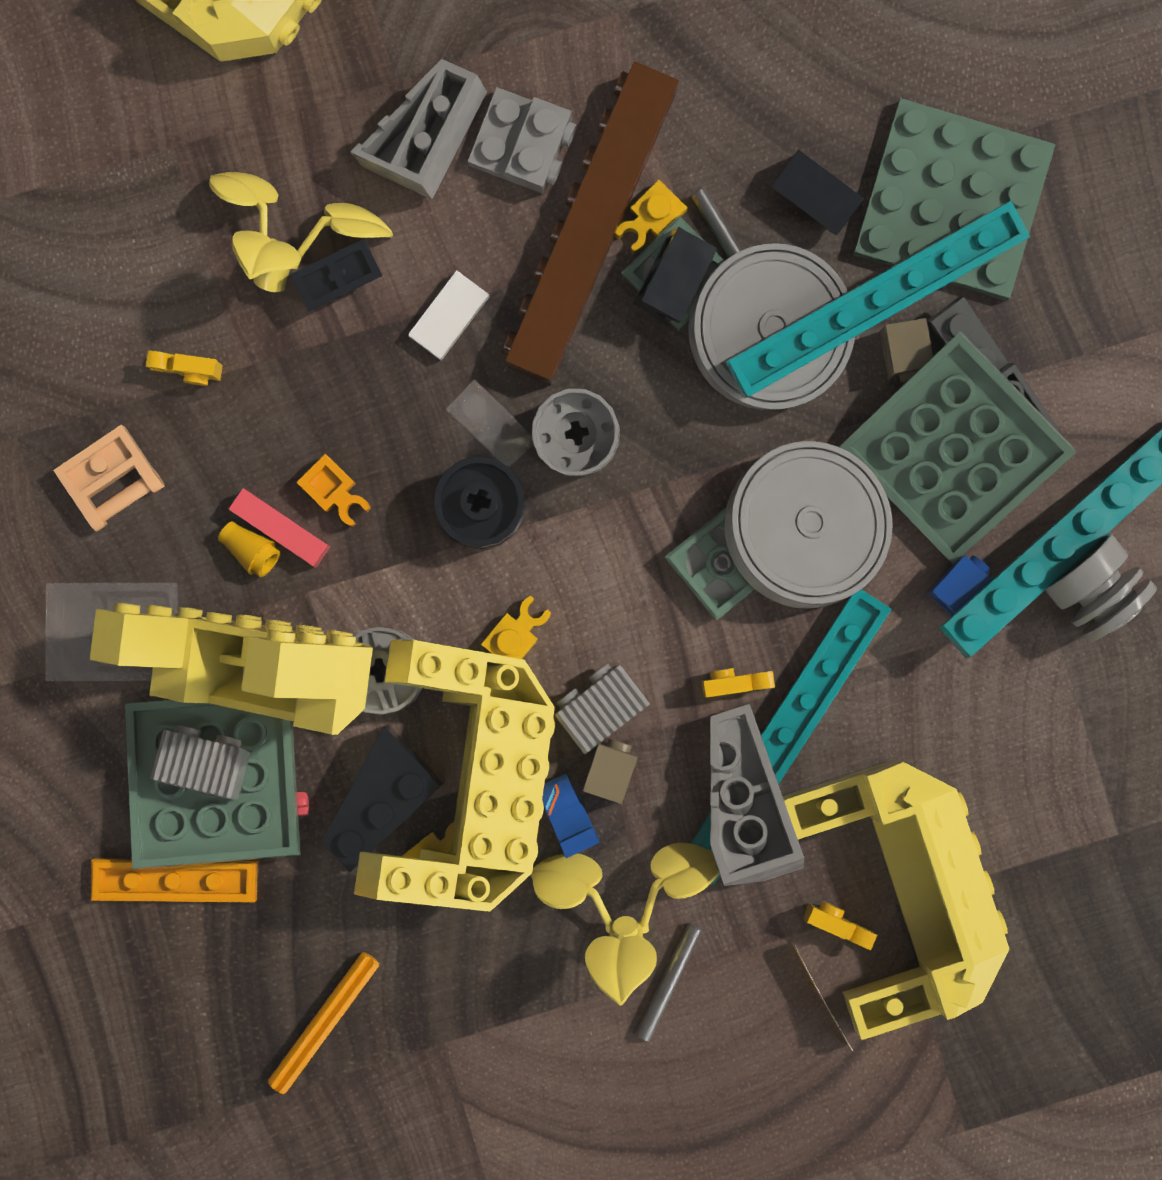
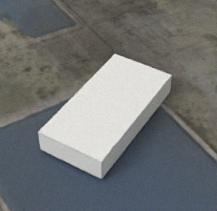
[408,270,490,361]

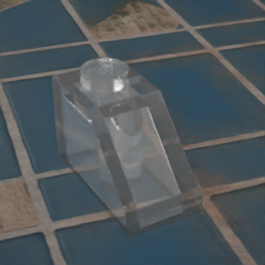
[446,379,533,467]

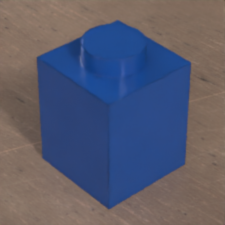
[926,555,992,616]

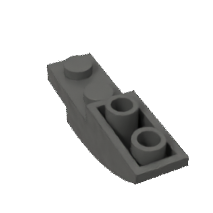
[927,297,1059,431]

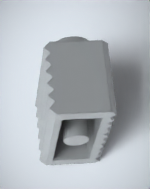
[555,664,650,754]
[150,725,250,801]

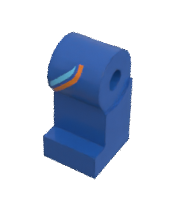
[542,773,600,858]

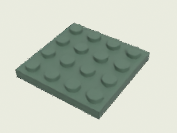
[853,98,1056,301]
[839,331,1077,564]
[125,700,301,869]

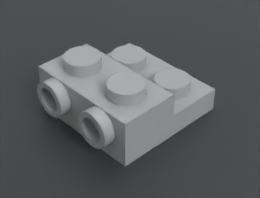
[468,87,577,194]

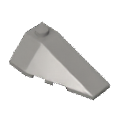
[710,704,804,886]

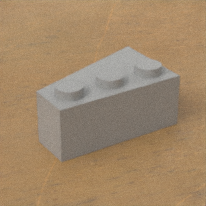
[351,59,487,199]

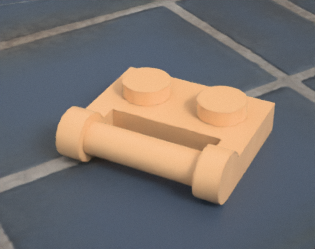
[53,425,165,532]

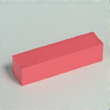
[229,488,331,567]

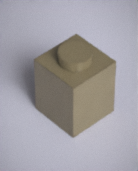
[880,318,933,383]
[583,738,638,804]

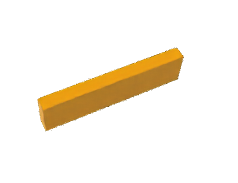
[91,858,258,902]

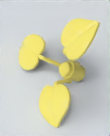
[209,172,393,292]
[531,843,720,1006]

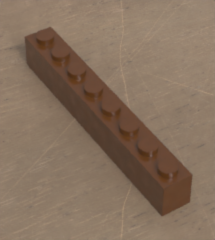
[502,61,679,385]

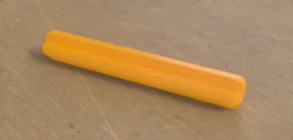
[268,952,379,1094]

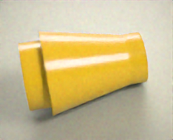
[218,521,280,577]

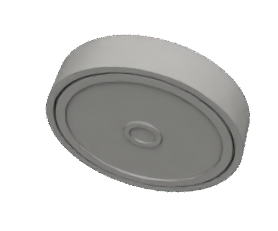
[688,243,855,410]
[725,441,893,609]

